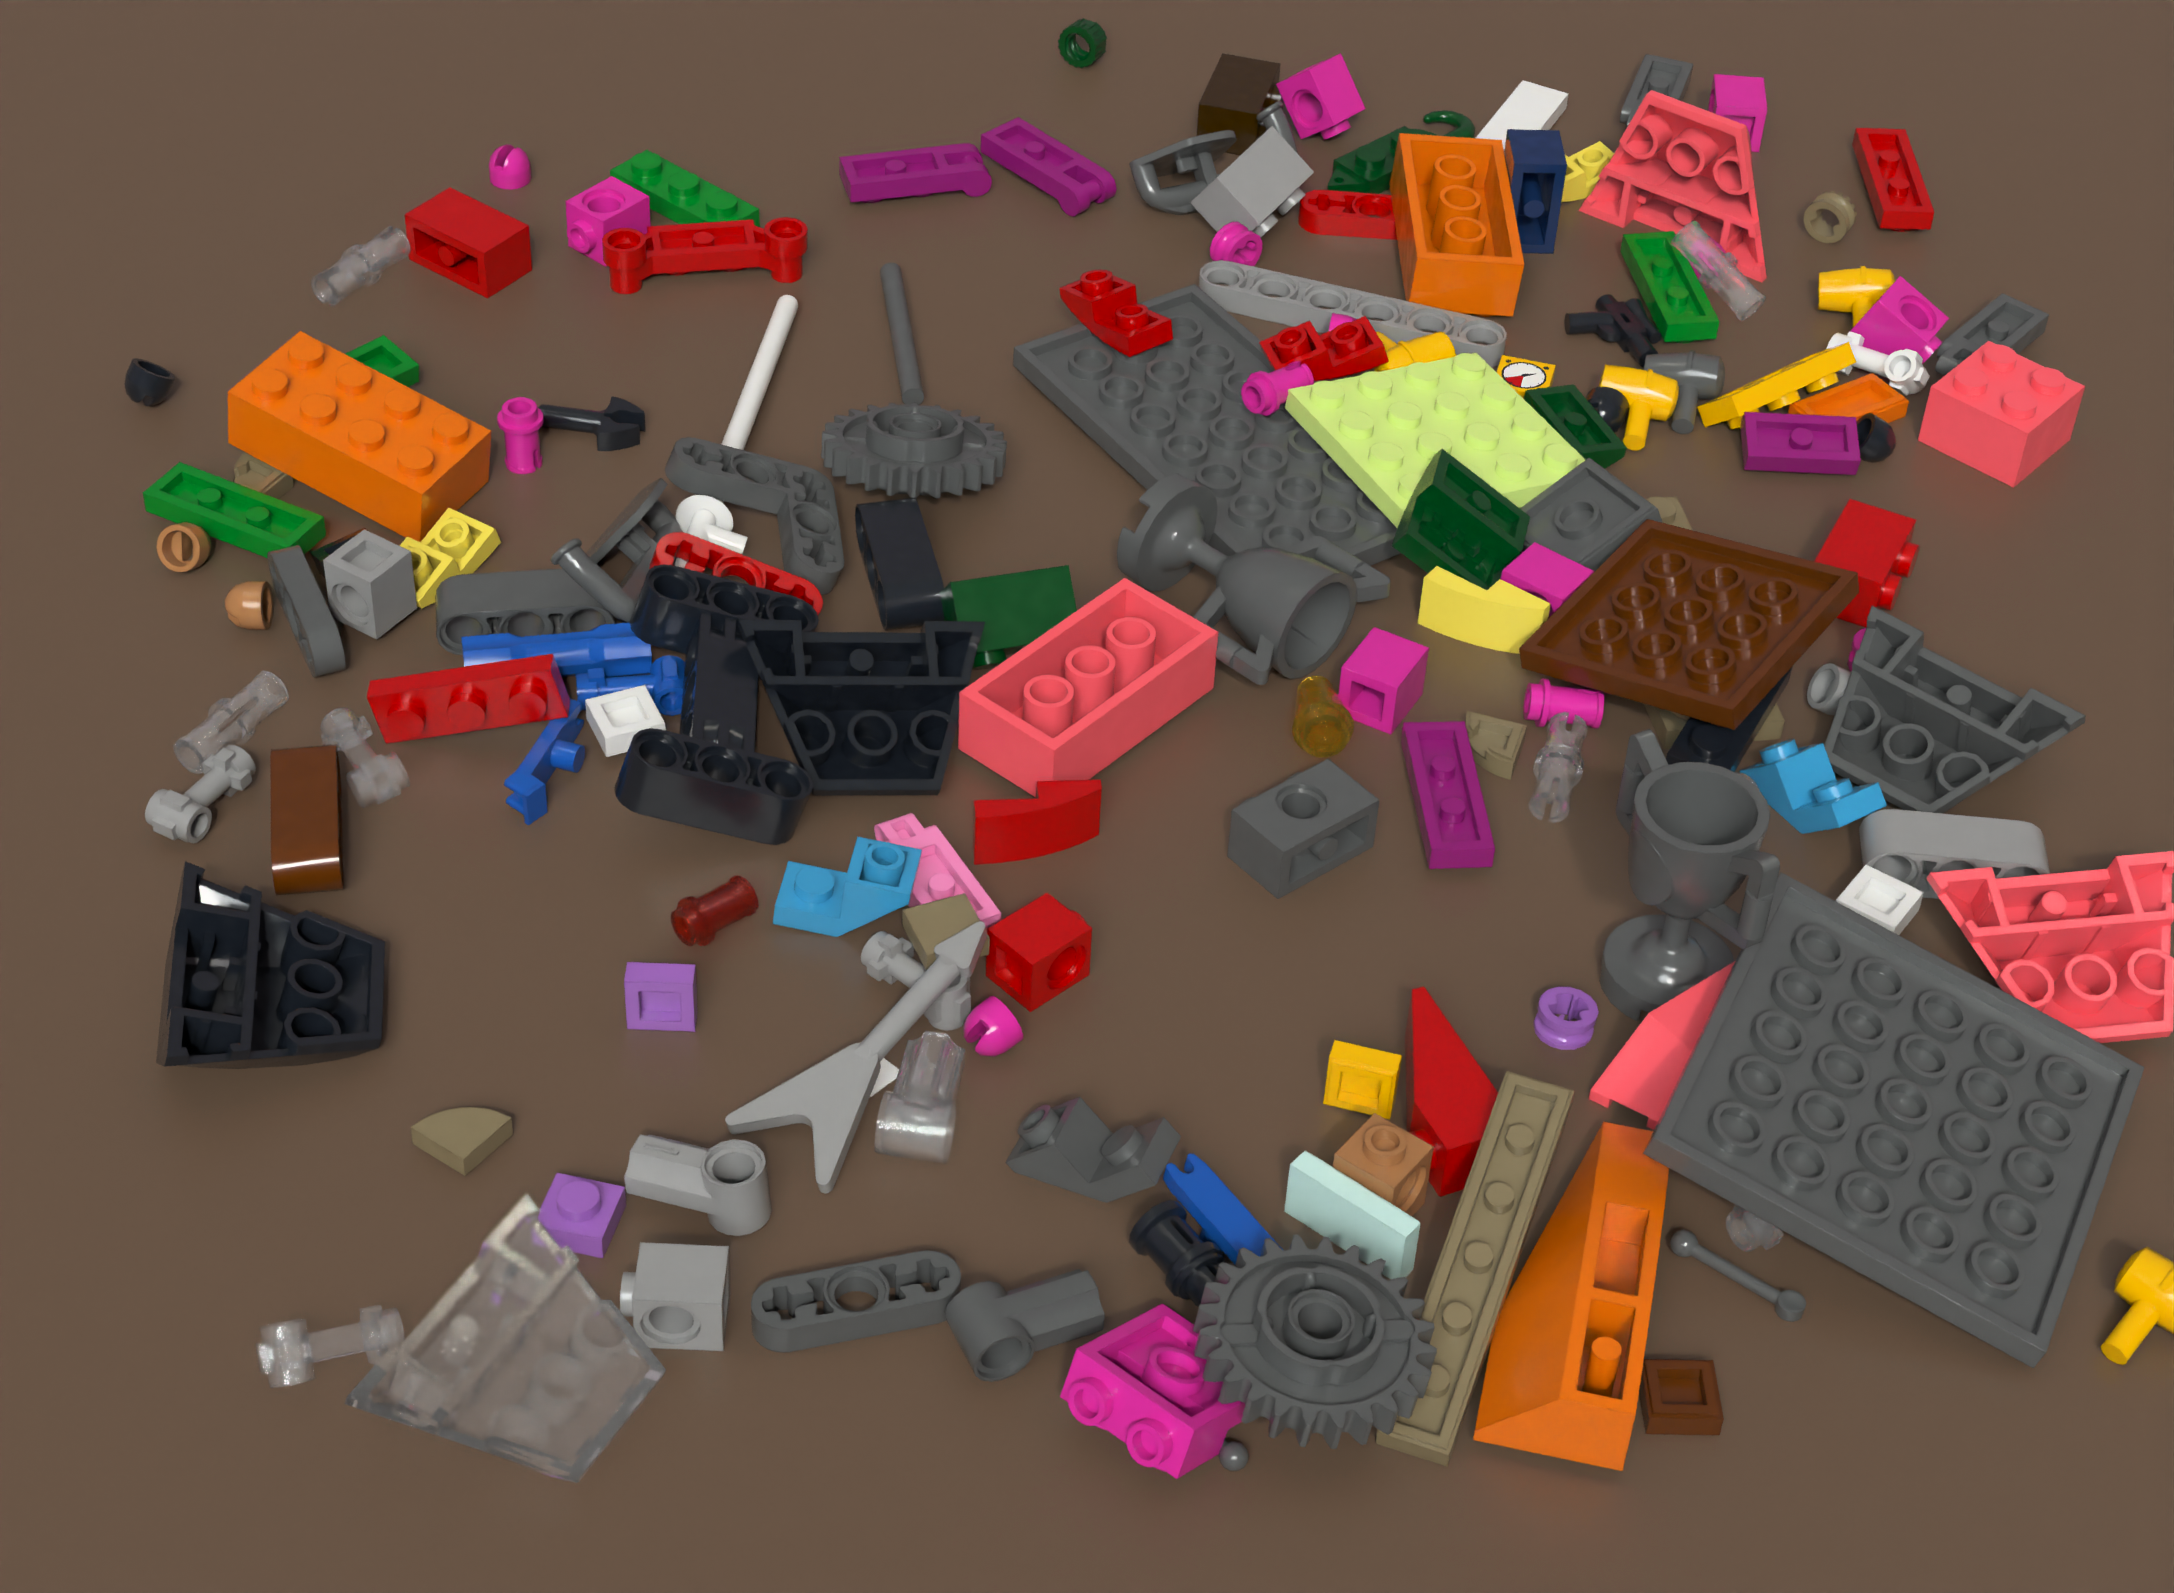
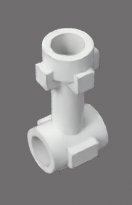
[1826,331,1930,396]

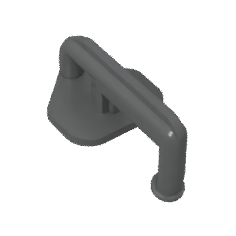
[1129,101,1299,215]
[550,478,681,622]

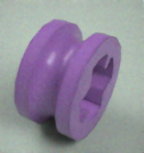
[1533,987,1599,1050]

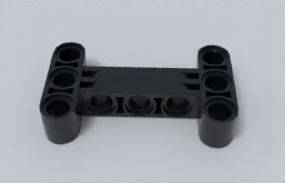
[614,564,819,845]

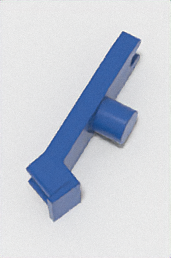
[504,699,585,825]
[1163,1153,1283,1265]

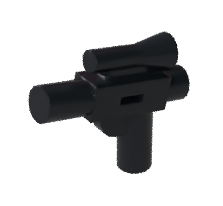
[1564,294,1662,367]

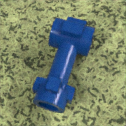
[575,655,685,716]

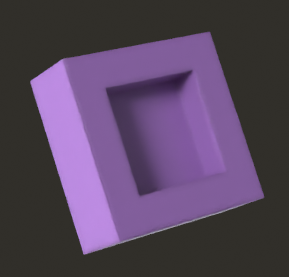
[624,962,698,1032]
[533,1173,626,1258]

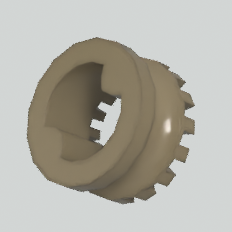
[1803,190,1857,243]

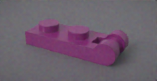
[980,117,1117,216]
[839,143,992,203]

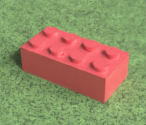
[958,578,1218,798]

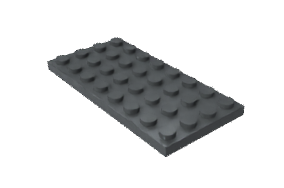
[1013,284,1401,566]

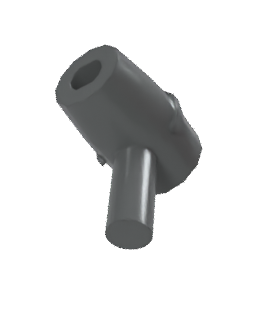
[1644,350,1725,434]

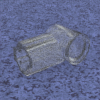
[875,1031,965,1164]

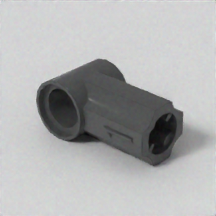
[945,1269,1105,1382]

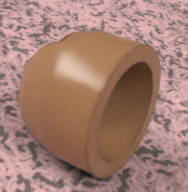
[157,522,212,572]
[225,581,273,630]

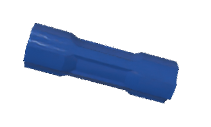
[461,622,652,678]

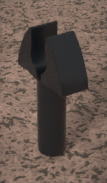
[538,396,645,451]

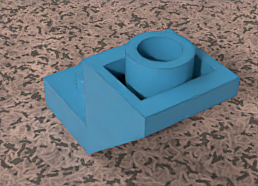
[1739,739,1887,834]
[773,836,922,937]

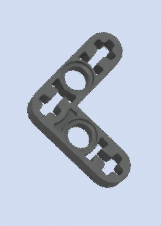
[665,437,845,595]

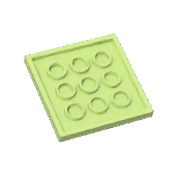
[1285,353,1585,529]

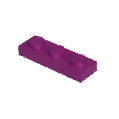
[1401,721,1495,869]

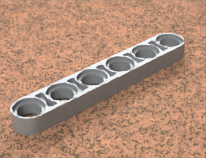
[1199,260,1507,368]

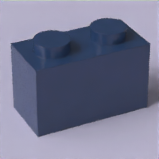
[1504,129,1567,254]

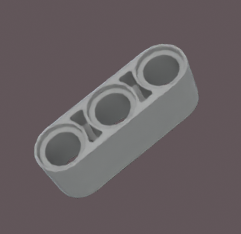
[1859,809,2050,899]

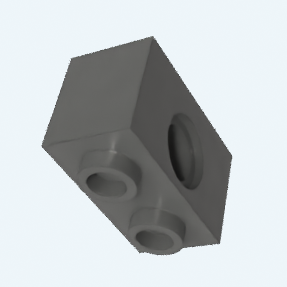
[1227,759,1379,899]

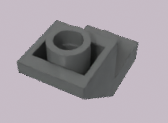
[1006,1097,1181,1203]

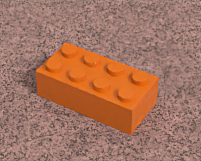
[1389,133,1524,317]
[228,331,492,542]

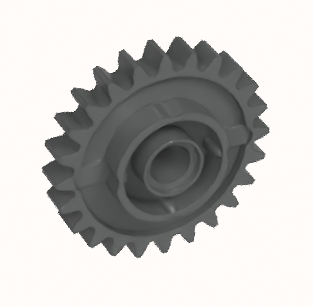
[821,403,1007,498]
[1193,1235,1437,1449]

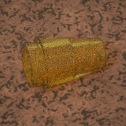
[1292,676,1354,757]

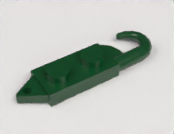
[1327,110,1475,194]

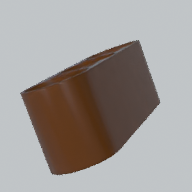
[270,744,344,896]

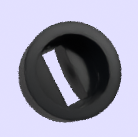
[124,358,176,406]
[1586,387,1629,433]
[1857,413,1896,463]

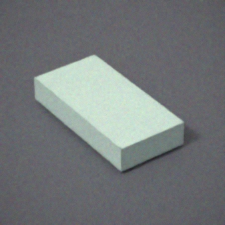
[1284,1151,1421,1279]

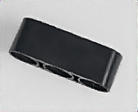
[855,498,945,630]

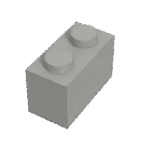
[1190,126,1314,237]

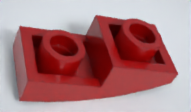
[1059,269,1173,357]
[1259,316,1389,381]
[973,779,1102,865]

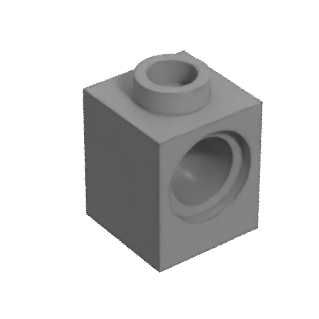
[323,529,417,640]
[620,1242,731,1351]

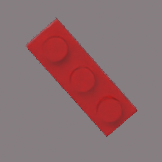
[1852,128,1935,232]
[367,654,570,744]

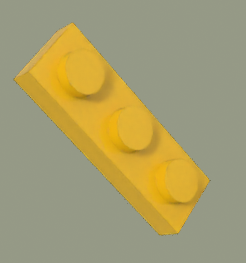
[1697,342,1856,430]

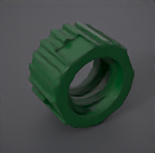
[1058,18,1107,68]

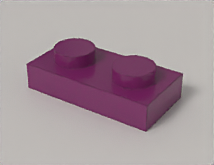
[1740,412,1861,475]

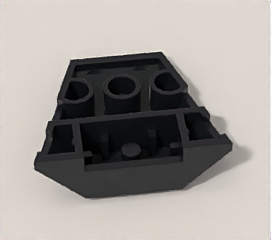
[737,620,985,796]
[156,861,385,1069]

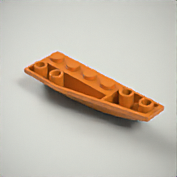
[1473,1122,1669,1471]

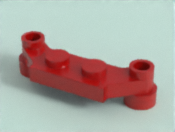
[602,217,808,294]

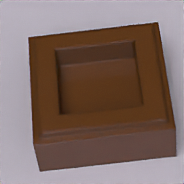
[1639,1359,1724,1435]

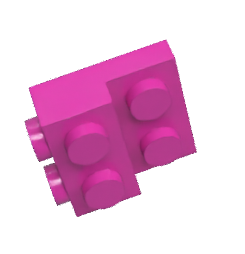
[1060,1303,1245,1479]

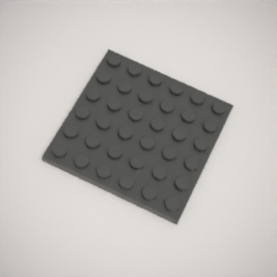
[1643,872,2145,1368]

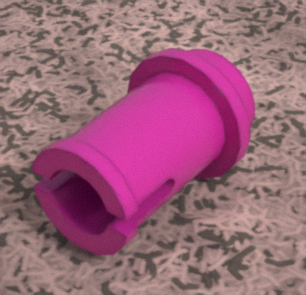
[1241,361,1314,416]
[497,397,544,474]
[1523,678,1604,729]

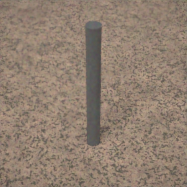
[880,263,924,405]

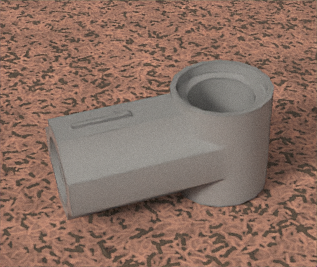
[624,1134,772,1236]

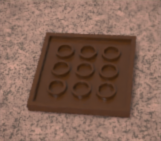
[1519,519,1859,730]

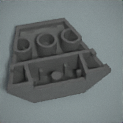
[1824,606,2086,814]

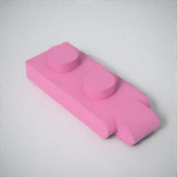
[874,813,1001,930]

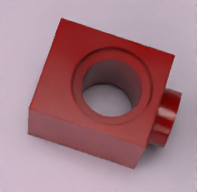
[986,893,1092,1012]

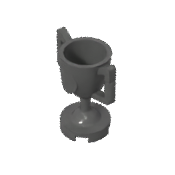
[1117,473,1391,685]
[1599,729,1780,1021]

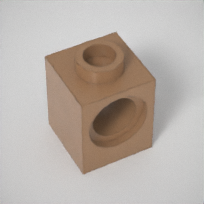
[1333,1113,1434,1216]

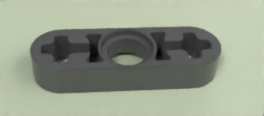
[267,545,346,677]
[751,1250,961,1353]

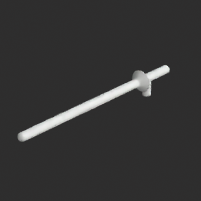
[674,295,798,568]

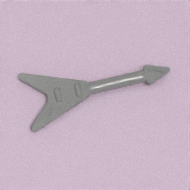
[725,921,987,1194]

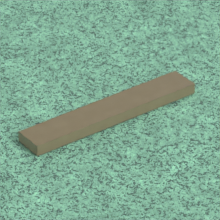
[1376,1071,1575,1467]

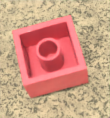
[1918,341,2085,488]

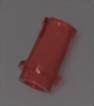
[671,875,759,946]

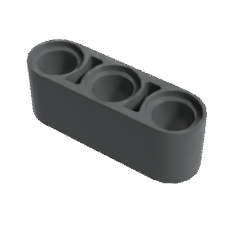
[435,569,615,655]

